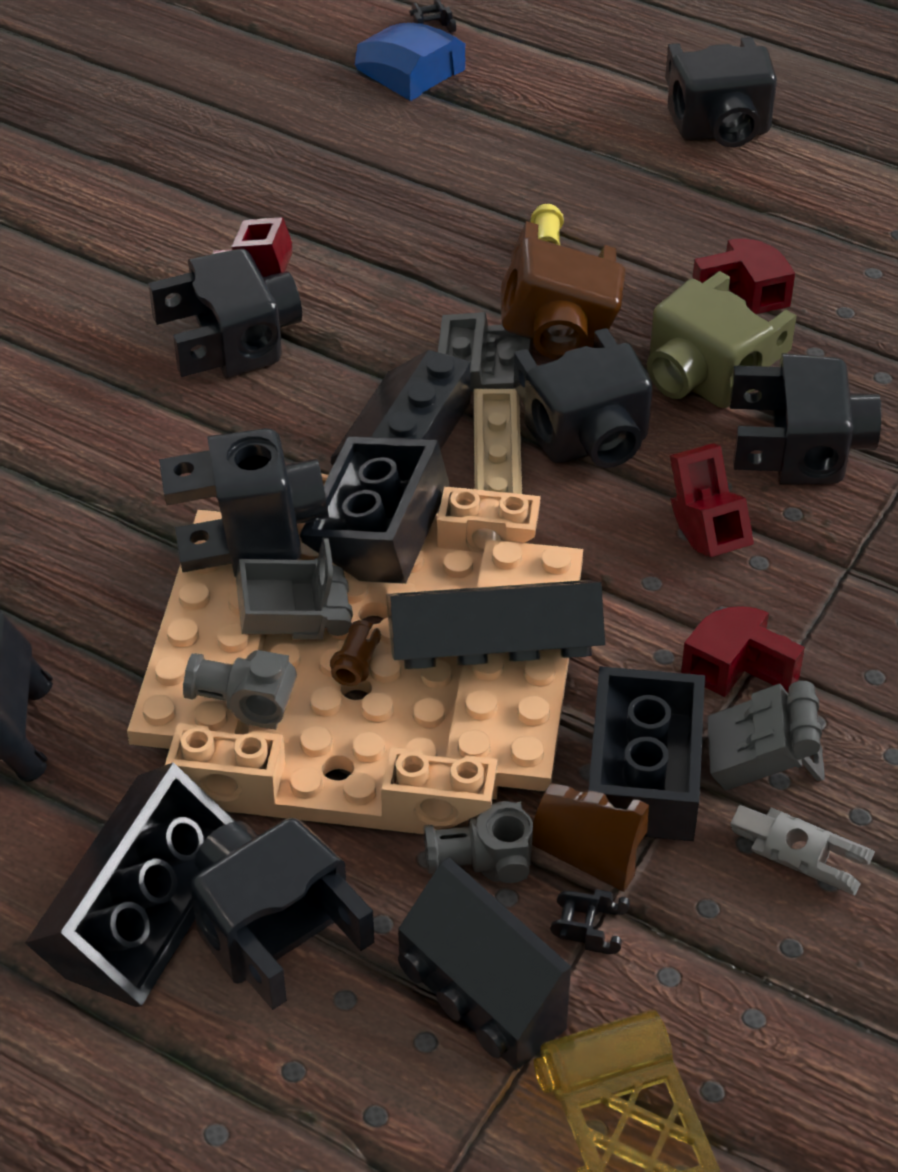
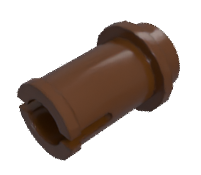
[330,620,381,687]

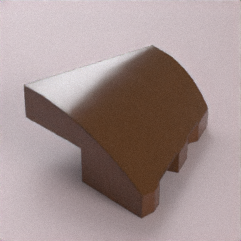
[532,783,649,892]

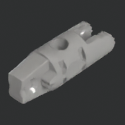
[731,805,875,896]

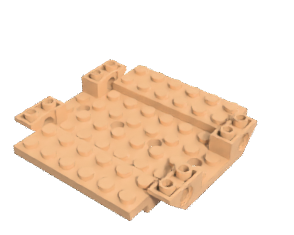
[127,474,583,834]

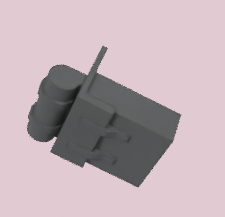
[236,538,353,639]
[707,681,825,791]

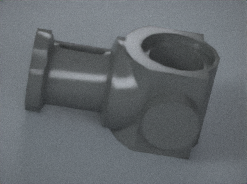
[183,650,297,730]
[423,801,533,883]

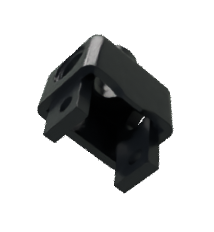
[665,37,777,147]
[148,249,302,379]
[513,328,652,468]
[730,353,882,485]
[159,428,329,578]
[191,817,375,1010]

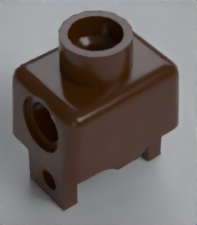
[501,221,625,360]

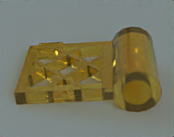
[534,1009,721,1172]

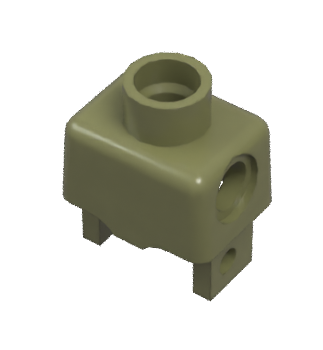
[647,271,797,409]

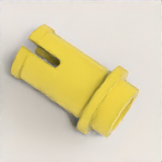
[530,204,564,245]

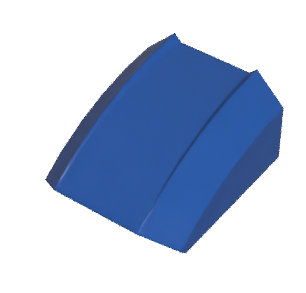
[355,23,465,101]

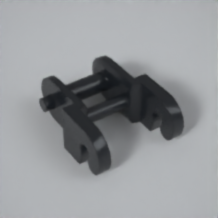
[409,0,456,33]
[550,889,630,954]

